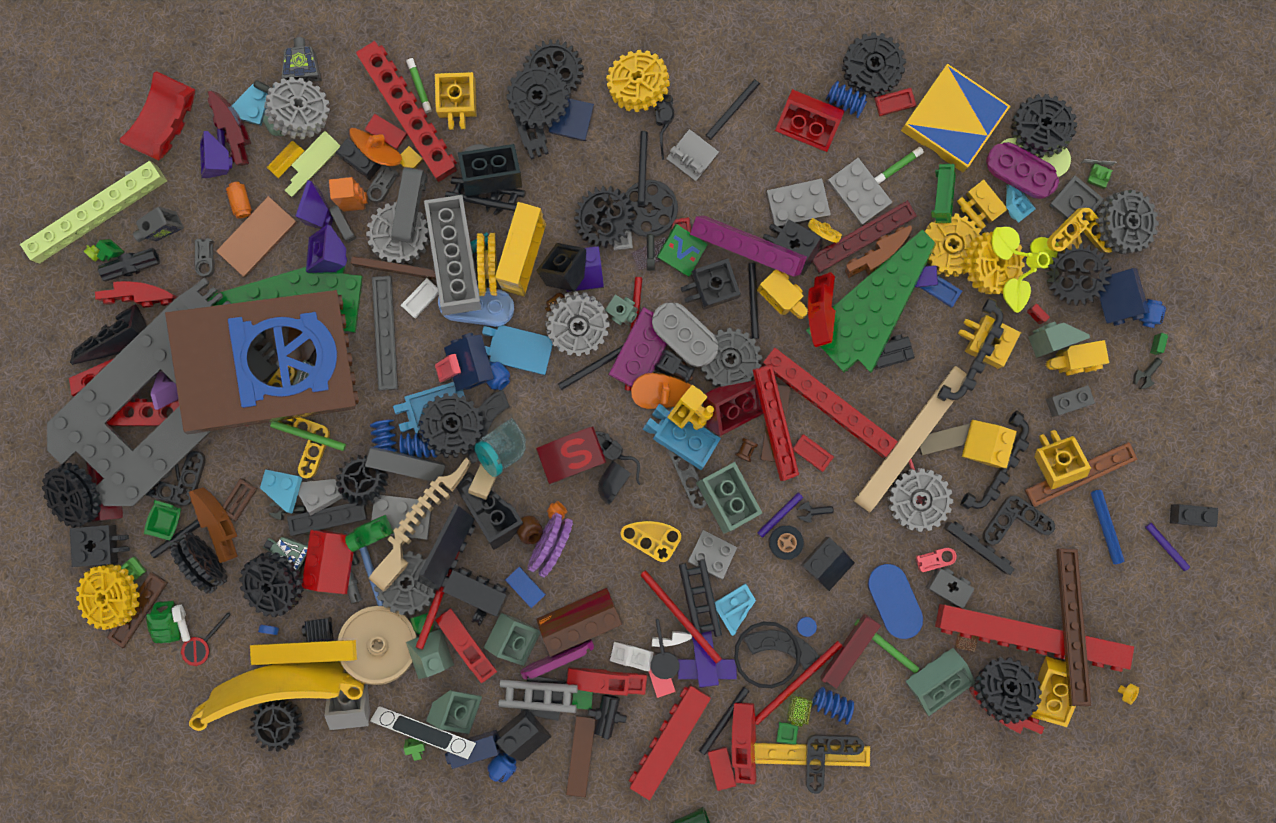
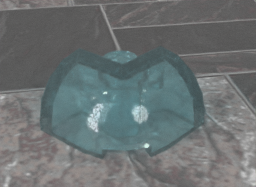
[478,418,526,470]

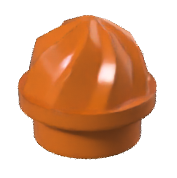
[547,501,567,519]

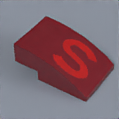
[536,426,606,484]

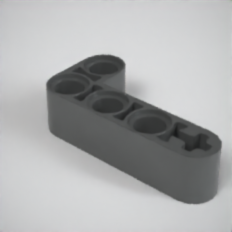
[391,167,428,243]

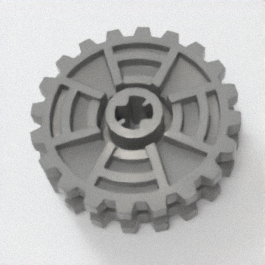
[264,77,330,139]
[366,202,430,264]
[545,291,609,356]
[887,468,953,532]

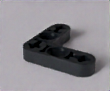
[146,451,206,506]
[982,496,1055,545]
[805,734,864,794]

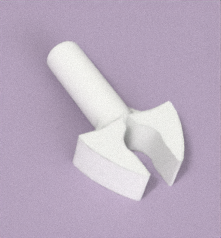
[172,604,190,642]

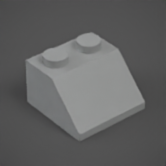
[324,684,370,730]

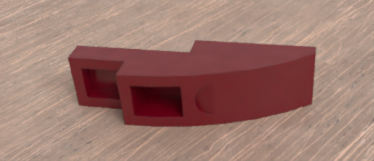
[208,91,251,166]

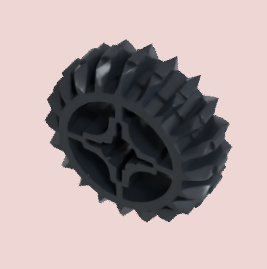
[336,455,389,506]
[250,699,304,752]

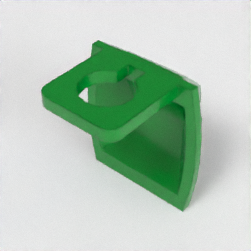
[144,500,181,541]
[146,601,180,643]

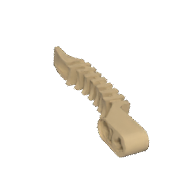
[369,458,471,592]

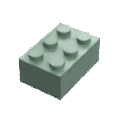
[696,462,762,534]

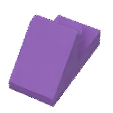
[151,371,178,410]

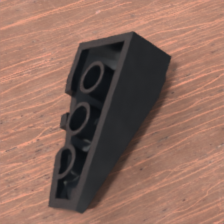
[70,304,147,365]
[456,472,524,550]

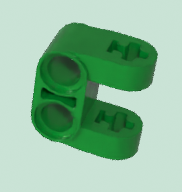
[345,515,394,552]

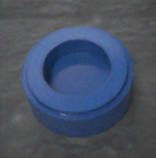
[797,617,817,637]
[258,625,279,635]

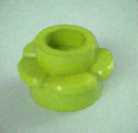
[84,245,100,262]

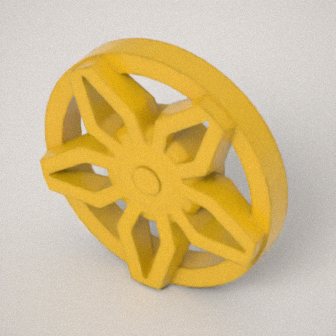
[808,218,842,243]

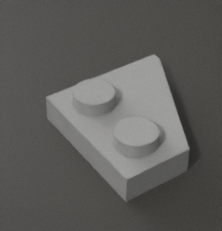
[298,479,342,516]

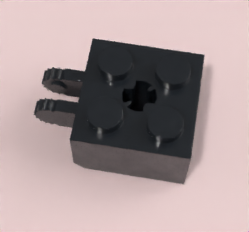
[763,219,823,276]
[681,258,741,310]
[70,525,130,567]

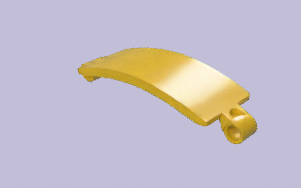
[189,661,365,731]

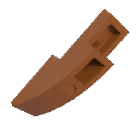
[845,225,912,278]
[189,487,238,563]

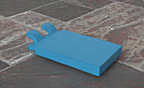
[482,325,553,375]
[393,382,465,434]
[643,404,721,470]

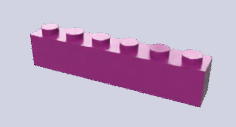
[690,216,807,276]

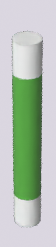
[406,58,432,113]
[874,147,924,184]

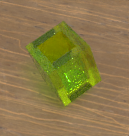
[787,695,812,727]

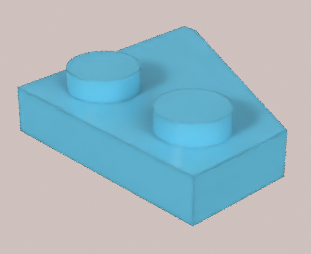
[232,84,269,126]
[1006,184,1036,223]
[260,469,302,514]
[715,583,756,636]

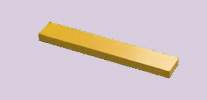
[250,640,357,665]
[754,743,870,766]

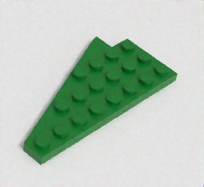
[806,229,936,373]
[208,266,363,333]

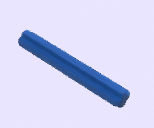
[1091,490,1124,564]

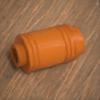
[226,182,252,219]

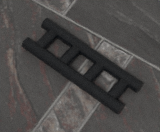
[445,176,526,212]
[679,559,722,637]

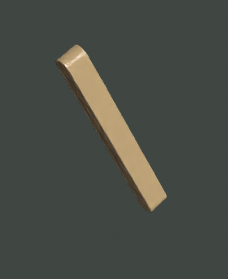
[854,366,967,513]

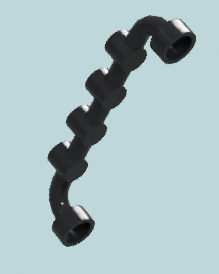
[937,297,1004,401]
[960,410,1029,510]

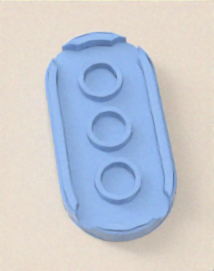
[438,288,514,327]

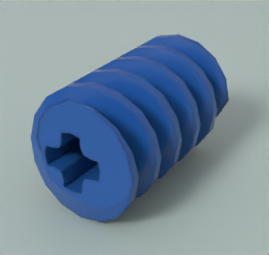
[825,81,867,118]
[370,420,397,452]
[399,433,437,458]
[811,687,854,725]

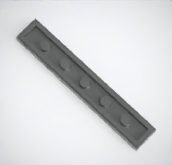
[372,276,398,391]

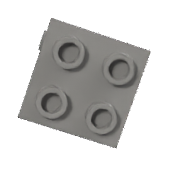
[666,129,719,181]
[688,530,737,580]

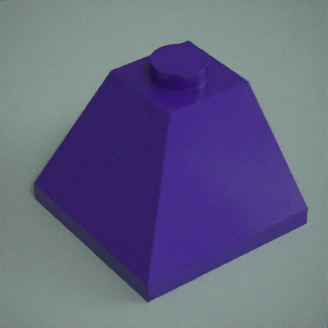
[200,131,232,178]
[295,180,333,229]
[306,224,347,273]
[566,246,604,292]

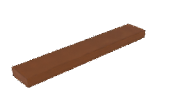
[1025,442,1138,507]

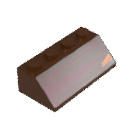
[536,588,622,657]

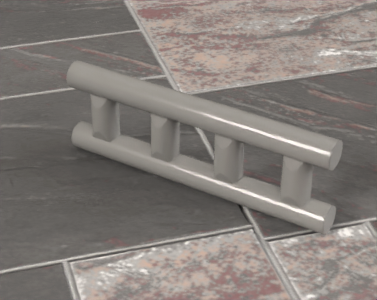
[499,680,578,713]

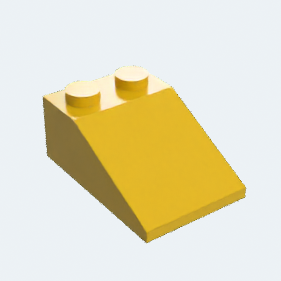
[1031,656,1076,727]

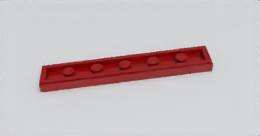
[753,364,799,481]

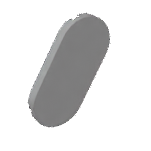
[652,302,718,367]

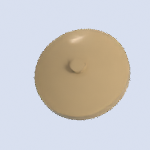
[338,606,416,685]

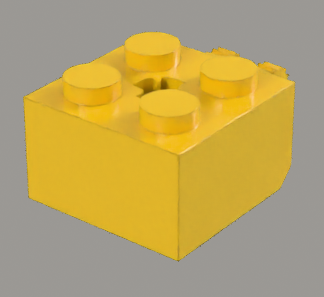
[435,72,477,130]
[757,269,808,319]
[958,315,1021,369]
[1045,340,1109,376]
[1034,430,1091,490]

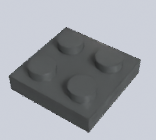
[1049,175,1104,220]

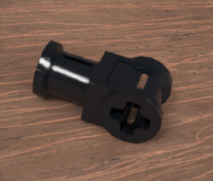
[654,350,695,383]

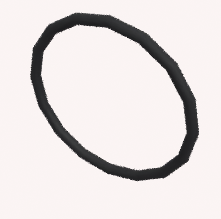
[734,621,801,689]

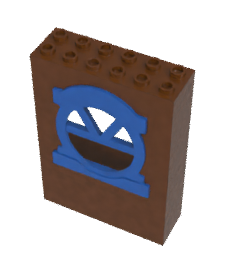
[165,290,359,435]

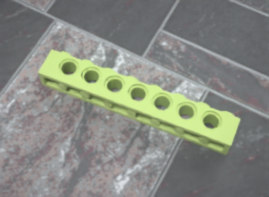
[20,161,167,264]

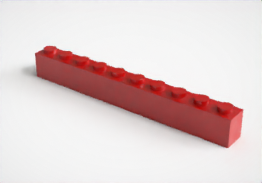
[935,604,1134,672]

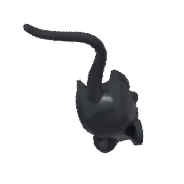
[654,94,675,160]
[595,431,640,485]

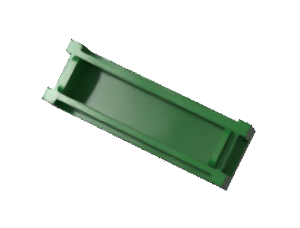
[931,164,956,223]

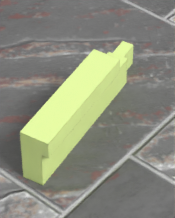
[285,131,340,197]

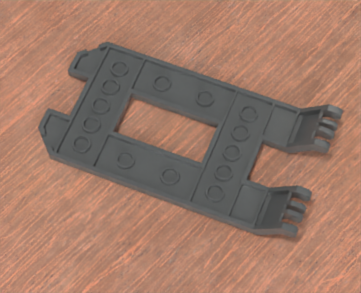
[47,277,279,506]

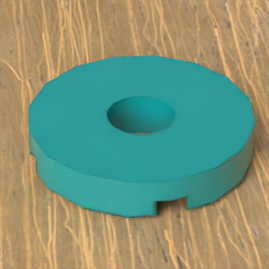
[474,441,503,477]

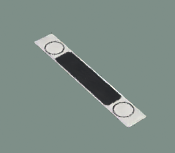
[370,707,476,759]

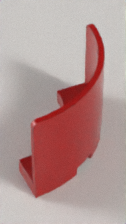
[120,71,195,161]

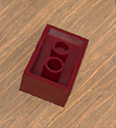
[703,380,763,436]

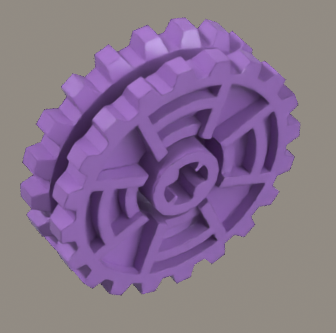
[527,513,573,578]

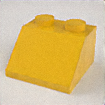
[962,420,1017,468]

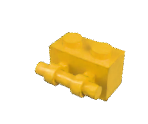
[957,179,1007,230]
[667,385,714,430]

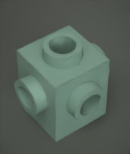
[605,294,638,325]

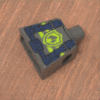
[282,37,322,82]
[133,207,184,242]

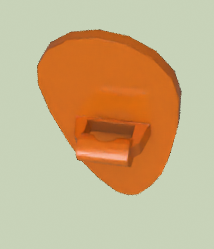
[349,128,402,166]
[631,373,692,409]

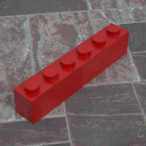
[628,684,711,801]

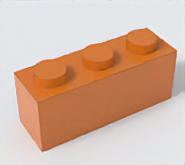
[329,177,368,212]

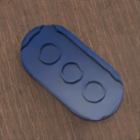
[868,564,923,639]

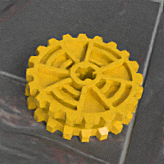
[606,50,670,112]
[925,213,981,277]
[964,232,1025,294]
[477,233,497,296]
[76,564,140,630]

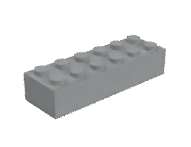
[424,195,481,316]

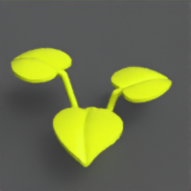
[991,227,1059,313]

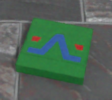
[657,224,708,277]

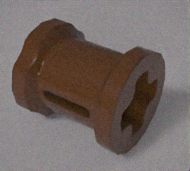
[735,438,758,462]

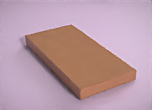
[216,196,297,278]

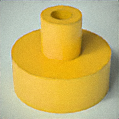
[1118,683,1139,705]

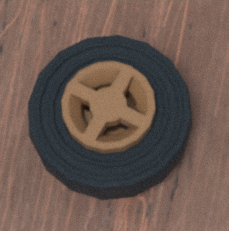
[769,525,804,560]

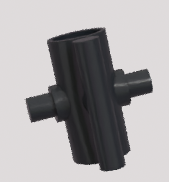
[587,694,627,739]

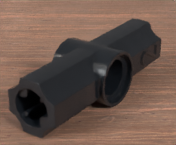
[98,248,160,282]

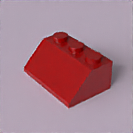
[775,89,845,152]
[301,530,354,594]

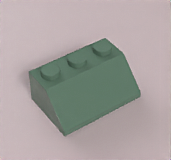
[1028,322,1090,358]
[906,648,976,716]

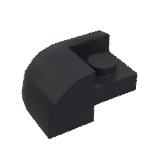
[598,461,631,505]

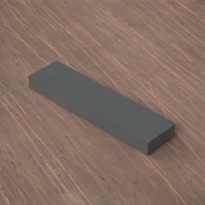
[364,446,445,482]

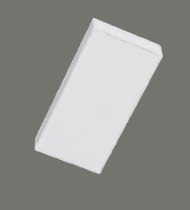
[401,278,439,319]

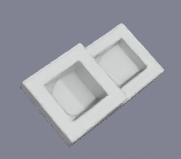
[652,631,692,647]
[610,642,654,671]

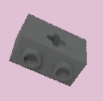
[1046,385,1095,417]
[926,567,974,609]

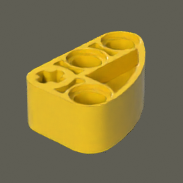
[621,521,681,562]

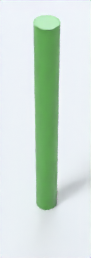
[270,421,346,451]
[854,619,919,674]

